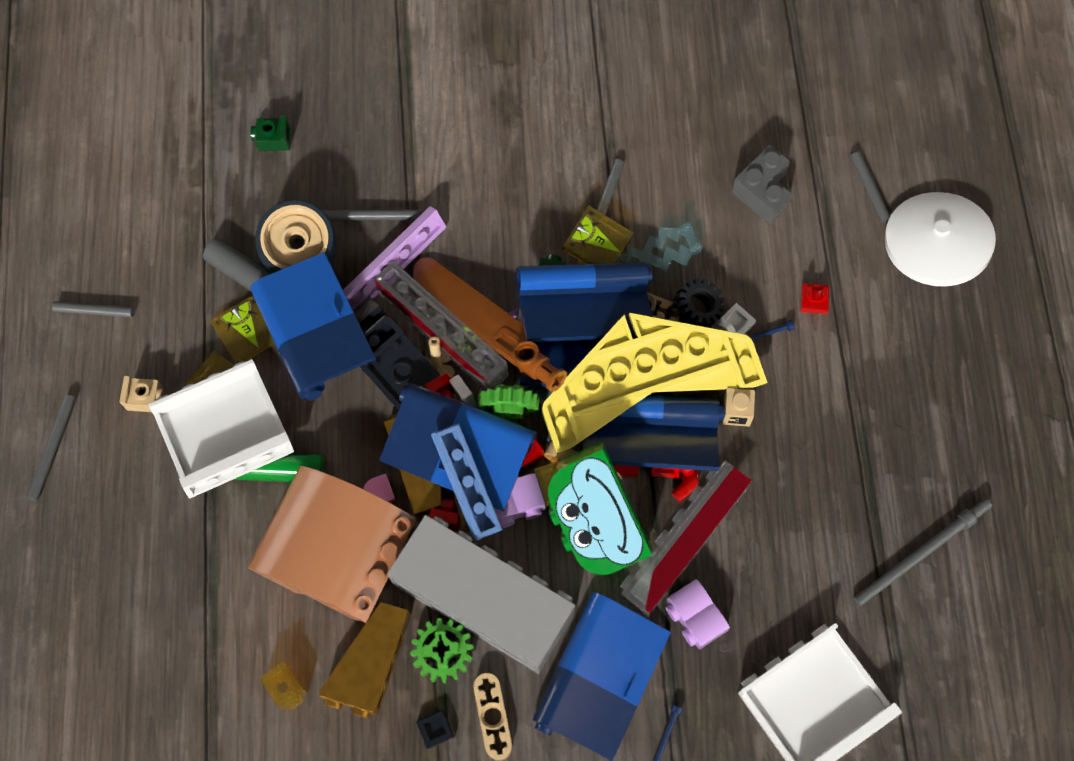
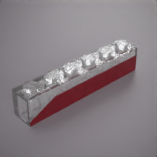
[374,261,509,391]
[620,460,752,618]

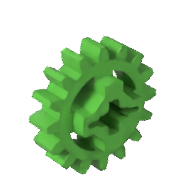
[478,384,539,420]
[410,618,474,683]

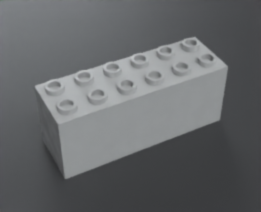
[387,515,575,674]

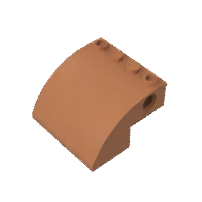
[247,466,417,623]

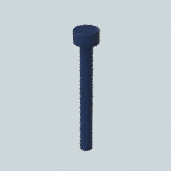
[748,320,795,340]
[653,705,683,761]

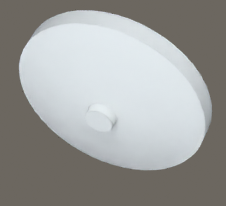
[885,192,996,286]

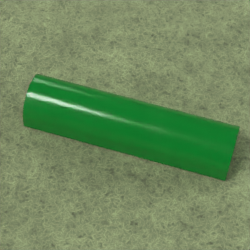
[233,453,325,482]

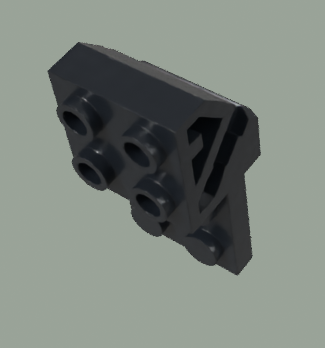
[353,296,441,411]

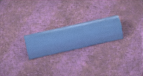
[431,423,503,542]

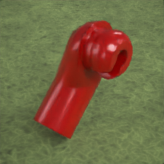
[671,469,699,503]

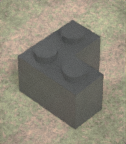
[731,145,792,225]

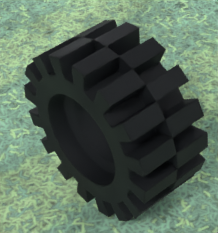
[672,278,725,328]

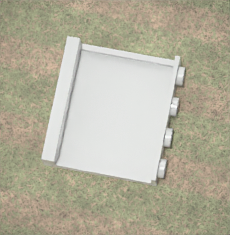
[148,359,294,499]
[738,623,902,761]

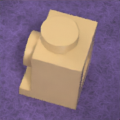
[119,376,166,412]

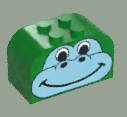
[548,441,652,575]

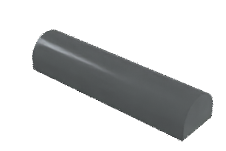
[203,237,272,292]

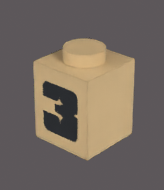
[722,388,755,427]

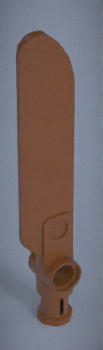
[413,257,567,392]

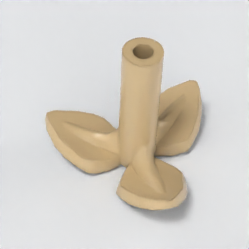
[424,337,455,378]

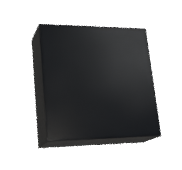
[416,709,455,750]

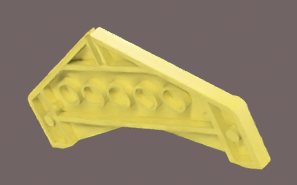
[542,313,767,454]

